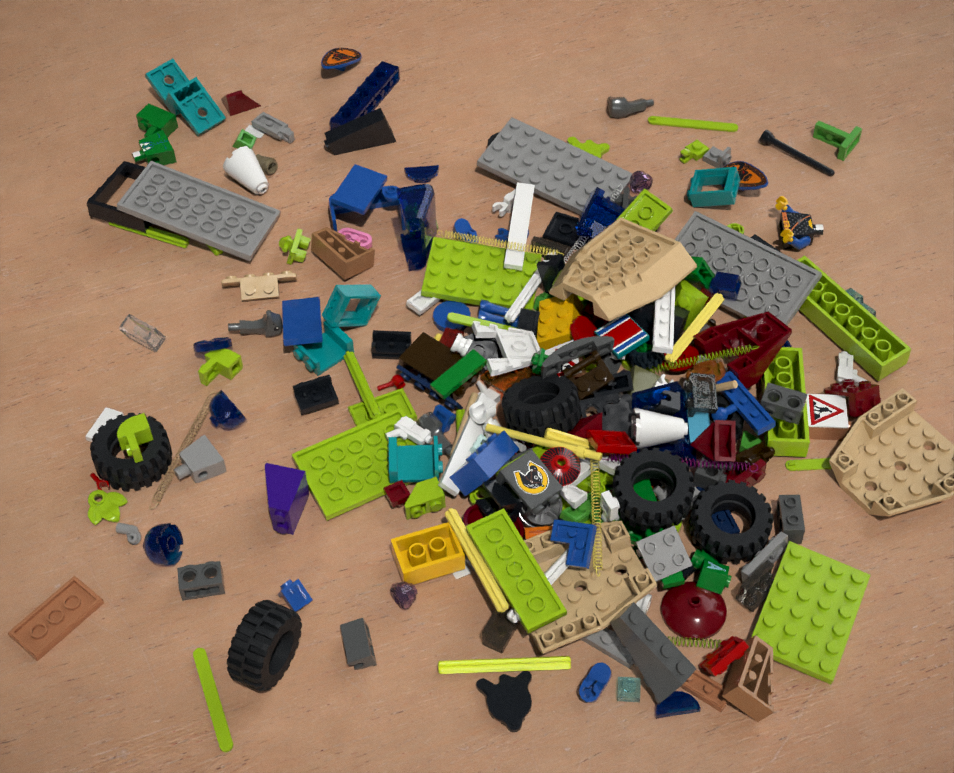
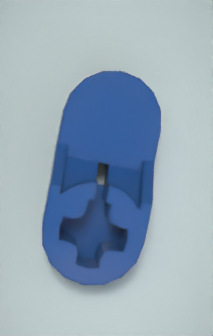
[452,218,479,244]
[579,662,612,703]

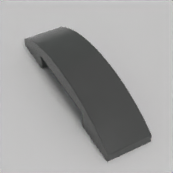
[541,336,614,379]

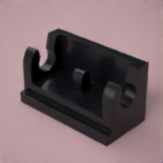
[537,254,565,294]
[371,330,412,360]
[641,390,680,416]

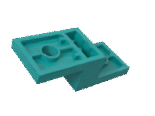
[145,58,226,136]

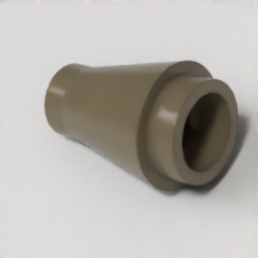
[255,154,278,174]

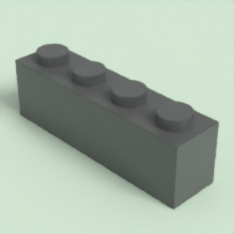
[610,602,697,704]

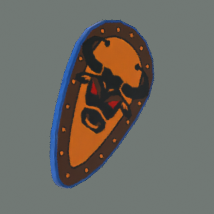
[321,48,362,71]
[719,161,769,191]

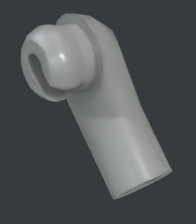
[116,523,141,545]

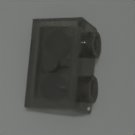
[683,373,718,417]
[736,560,774,612]

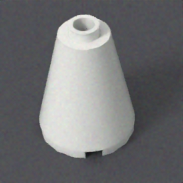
[223,146,269,195]
[631,408,688,449]

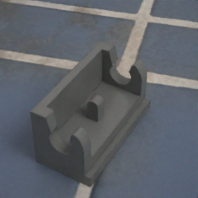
[340,618,377,670]

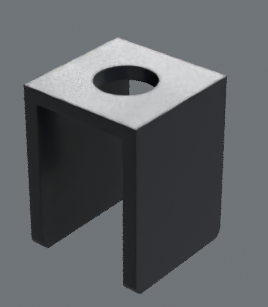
[476,479,523,522]

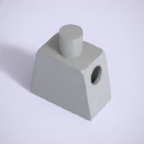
[174,435,227,483]

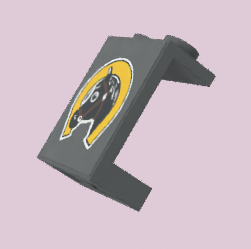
[496,449,563,518]

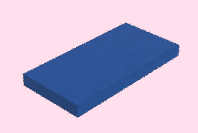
[282,297,323,346]

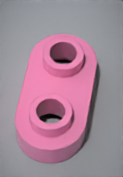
[339,228,372,249]

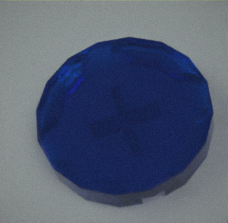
[193,337,232,352]

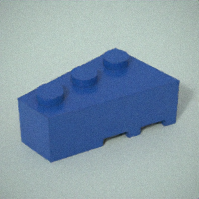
[449,431,519,496]

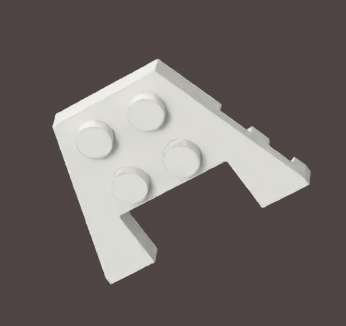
[472,321,540,376]
[560,455,622,509]

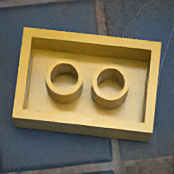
[537,293,584,350]
[390,522,466,587]

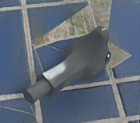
[607,96,654,118]
[228,310,283,336]
[416,412,453,457]

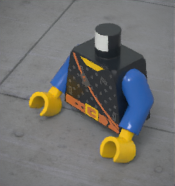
[775,196,823,250]

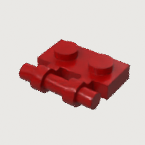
[699,636,749,676]

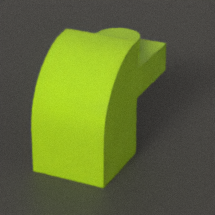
[198,348,243,386]
[117,413,153,463]

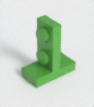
[813,121,862,161]

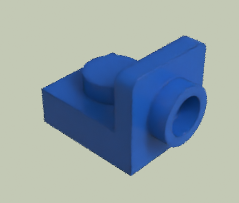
[278,579,313,612]

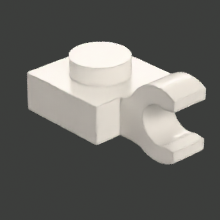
[492,189,516,217]
[600,490,620,522]

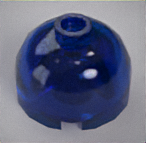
[209,390,247,429]
[143,523,183,565]

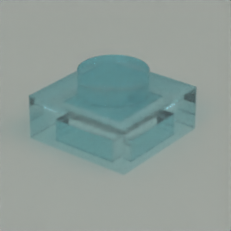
[617,677,641,702]

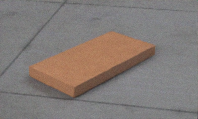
[8,576,104,661]

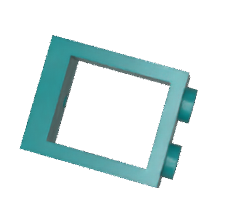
[687,167,740,207]
[322,284,381,327]

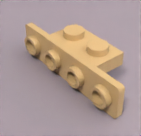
[221,271,297,301]

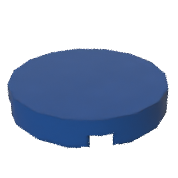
[433,301,471,333]

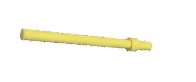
[485,423,603,461]

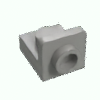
[703,146,732,168]

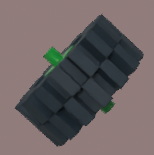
[628,337,665,369]

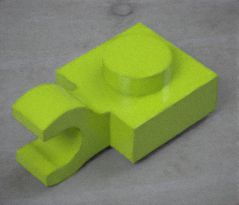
[679,140,710,164]

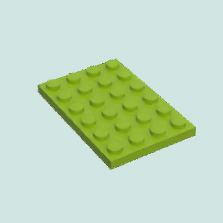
[421,237,542,310]
[292,407,418,521]
[751,541,870,685]

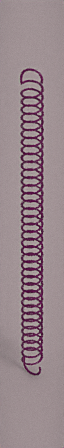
[602,453,758,472]

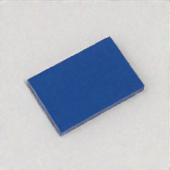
[331,164,387,215]

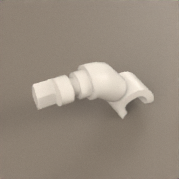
[469,400,527,452]

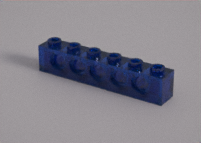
[329,61,400,130]

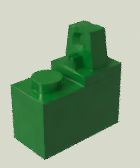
[136,103,178,138]

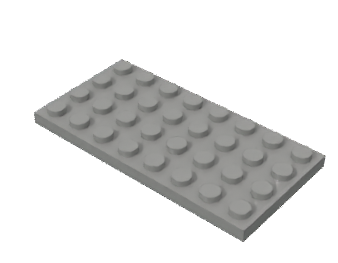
[477,117,634,224]
[117,161,281,261]
[675,211,822,326]

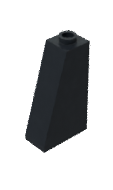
[324,108,396,155]

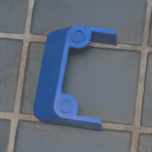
[329,186,406,231]

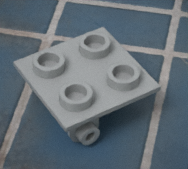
[636,526,692,581]

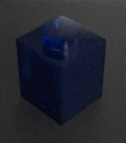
[710,271,742,300]

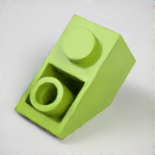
[404,477,446,520]

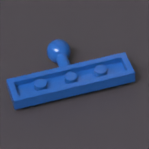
[712,371,776,435]

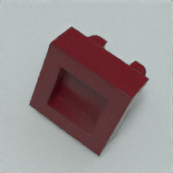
[383,480,410,508]

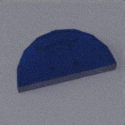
[404,165,439,183]
[656,691,701,719]

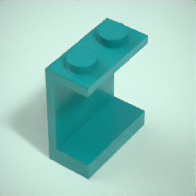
[293,321,354,376]
[388,436,443,483]

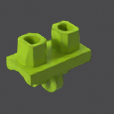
[279,228,311,265]

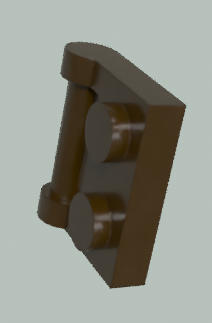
[562,350,615,400]

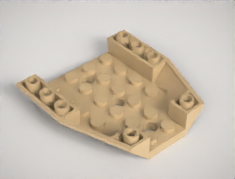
[549,217,697,321]
[829,388,954,517]
[524,520,657,654]

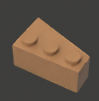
[311,227,375,280]
[722,635,774,722]

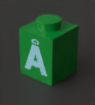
[696,559,732,594]

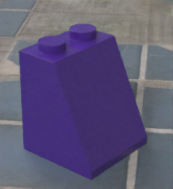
[265,463,309,535]

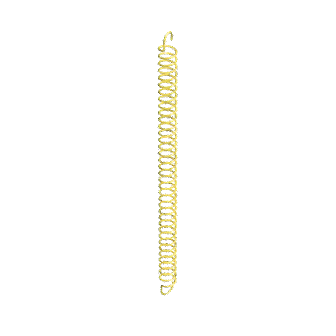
[437,230,564,256]
[590,449,603,577]

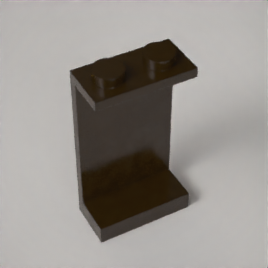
[399,332,479,401]

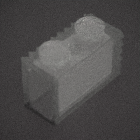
[119,314,166,352]

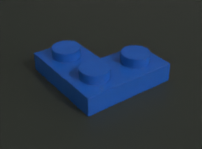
[550,519,597,569]

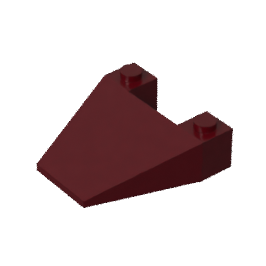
[693,311,792,389]

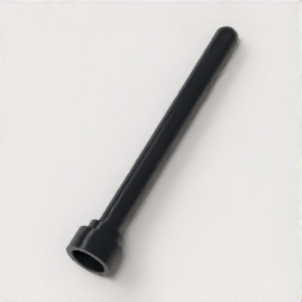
[760,130,835,176]

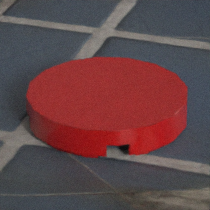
[570,316,597,341]

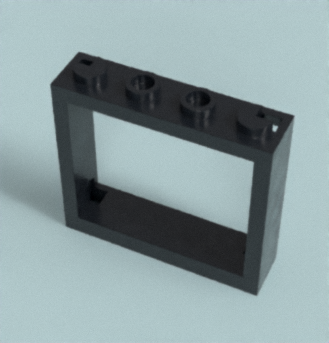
[87,161,153,233]

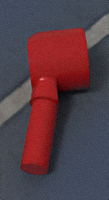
[377,374,406,391]
[90,473,110,490]

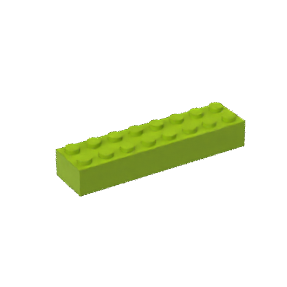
[797,256,911,381]

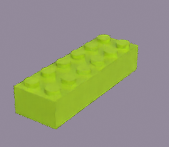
[761,347,810,457]

